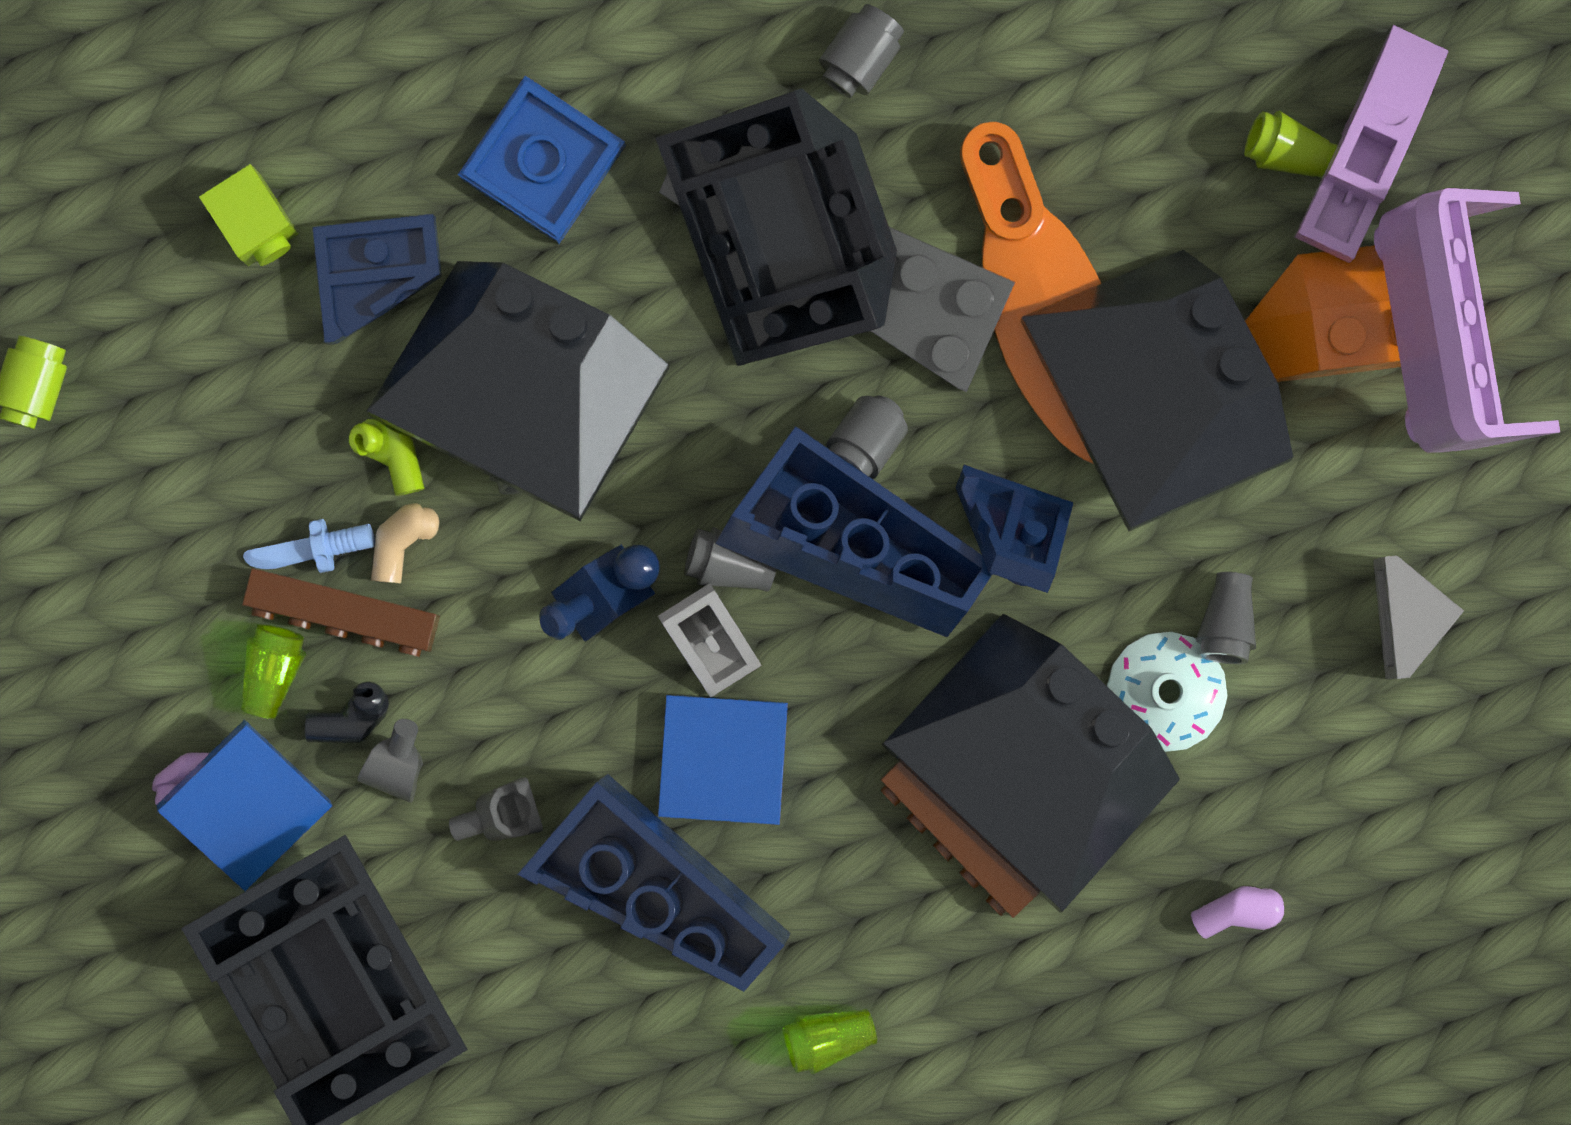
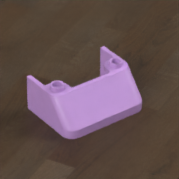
[1374,188,1560,453]

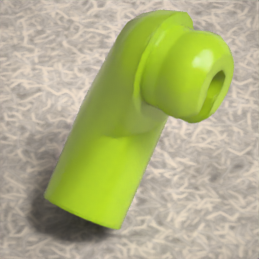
[348,419,425,496]

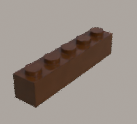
[242,568,440,657]
[880,761,1039,918]

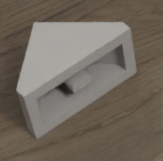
[1373,556,1464,679]
[658,583,762,698]

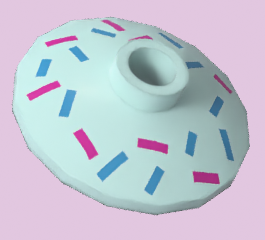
[1107,632,1227,752]

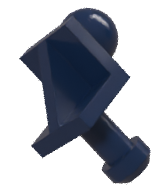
[539,544,660,642]

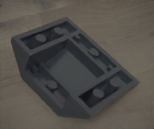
[656,88,897,367]
[1021,250,1294,532]
[367,261,669,522]
[881,614,1180,913]
[181,835,468,1125]

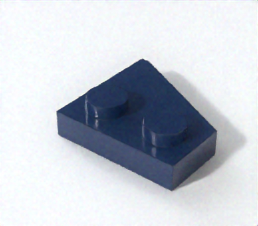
[313,214,442,345]
[956,465,1073,593]

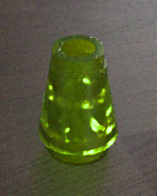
[241,624,306,719]
[783,1009,877,1075]

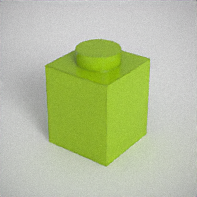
[199,164,299,266]

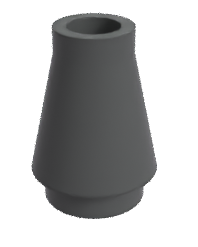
[684,527,776,592]
[1196,572,1256,664]

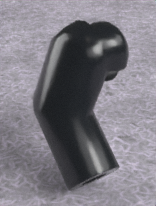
[305,681,389,743]

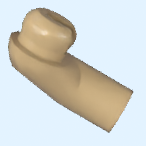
[371,503,439,584]

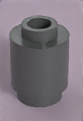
[819,4,904,98]
[826,395,908,479]

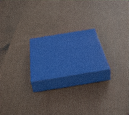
[458,76,626,244]
[658,695,788,825]
[156,719,332,891]

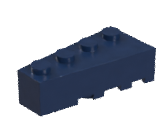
[715,427,993,637]
[517,774,791,992]

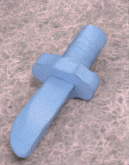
[243,519,375,573]

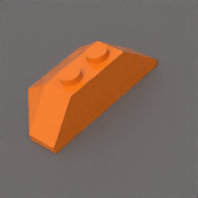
[1245,245,1401,382]

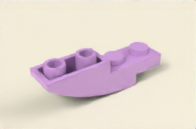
[1295,25,1448,263]

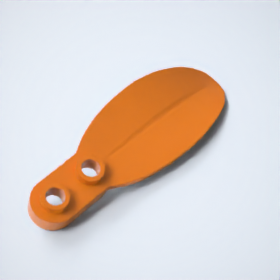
[960,122,1101,464]

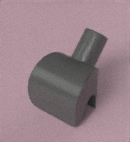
[357,719,423,803]
[449,776,543,841]

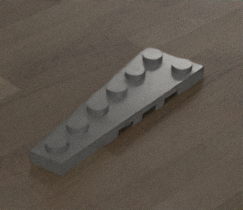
[659,172,1015,392]

